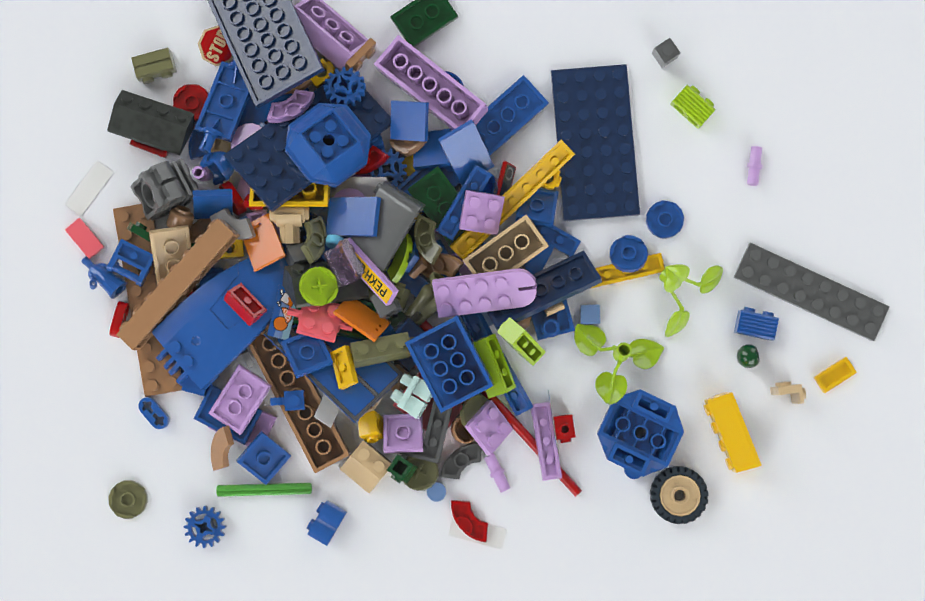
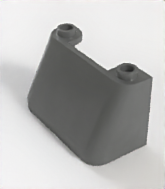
[346,181,425,273]

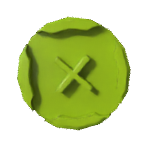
[299,267,338,306]

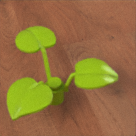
[659,264,723,337]
[574,323,664,405]

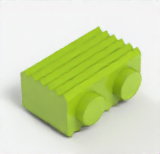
[670,84,716,129]

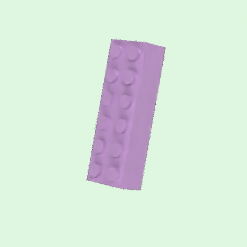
[374,35,488,130]

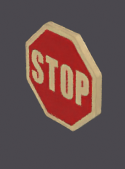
[197,25,233,66]

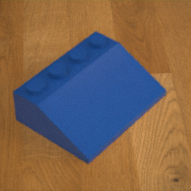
[405,315,495,413]

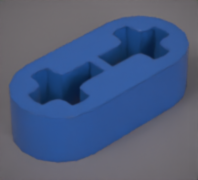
[138,397,170,429]

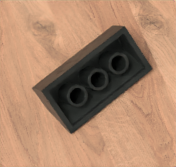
[107,90,194,156]
[282,259,369,308]

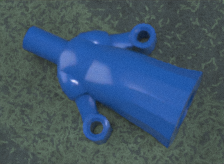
[81,257,127,299]

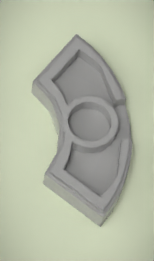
[210,209,256,240]

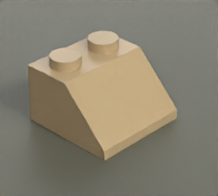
[340,440,392,494]

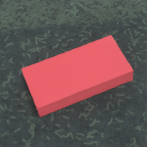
[65,218,105,259]

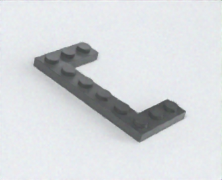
[382,337,453,463]

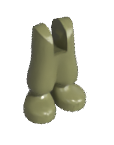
[404,272,444,326]

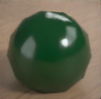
[736,344,760,368]

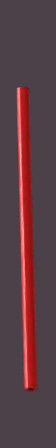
[420,320,582,497]

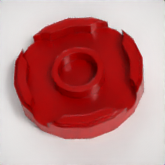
[173,84,208,122]

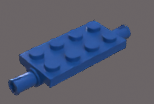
[194,60,250,154]

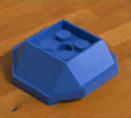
[285,103,371,188]
[597,389,684,477]

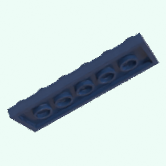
[487,250,602,331]

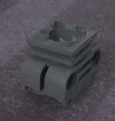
[130,158,198,221]

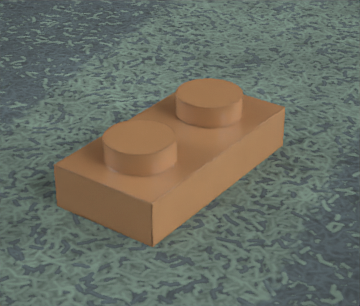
[345,38,376,72]

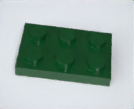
[390,0,458,47]

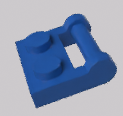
[106,239,154,287]

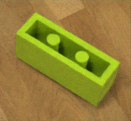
[497,317,546,366]
[473,333,516,398]

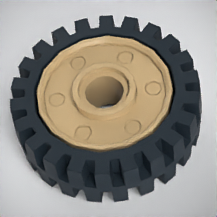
[650,466,709,524]

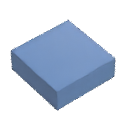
[580,305,600,324]

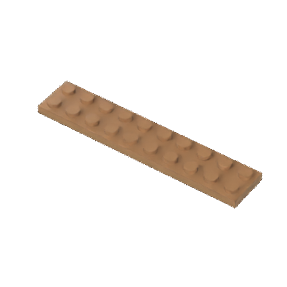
[113,204,182,397]

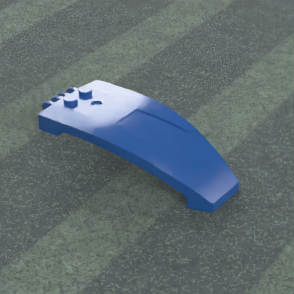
[151,243,289,390]

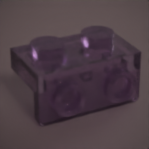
[324,238,365,287]

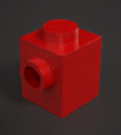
[553,414,576,443]

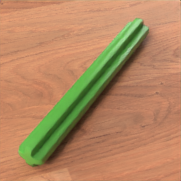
[216,483,312,497]

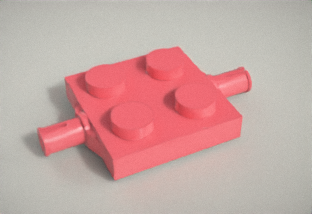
[287,303,353,343]

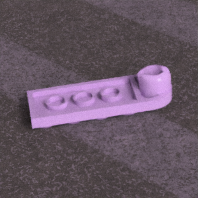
[432,268,536,318]

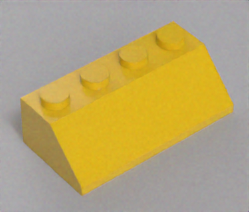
[249,183,330,207]
[703,392,762,473]

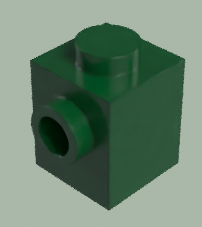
[387,454,418,484]

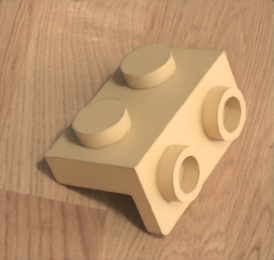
[770,381,806,404]

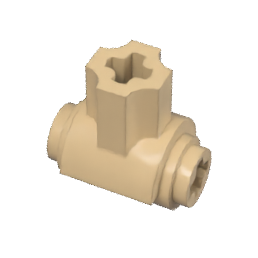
[269,207,310,244]

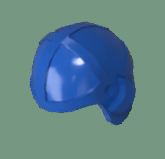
[200,151,235,185]

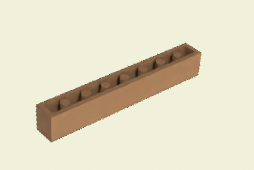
[116,218,240,350]

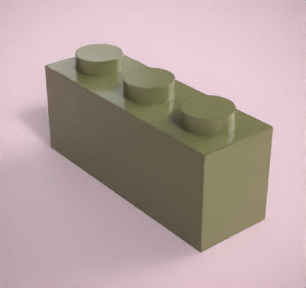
[350,332,411,368]

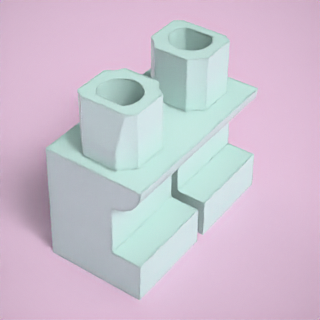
[390,373,432,419]

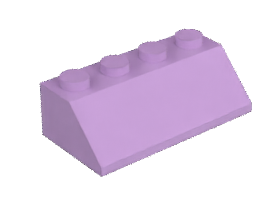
[294,0,368,71]

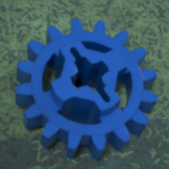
[324,67,366,107]
[366,148,407,187]
[183,505,227,548]

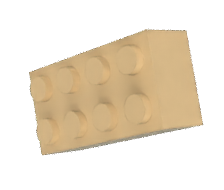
[463,214,549,274]

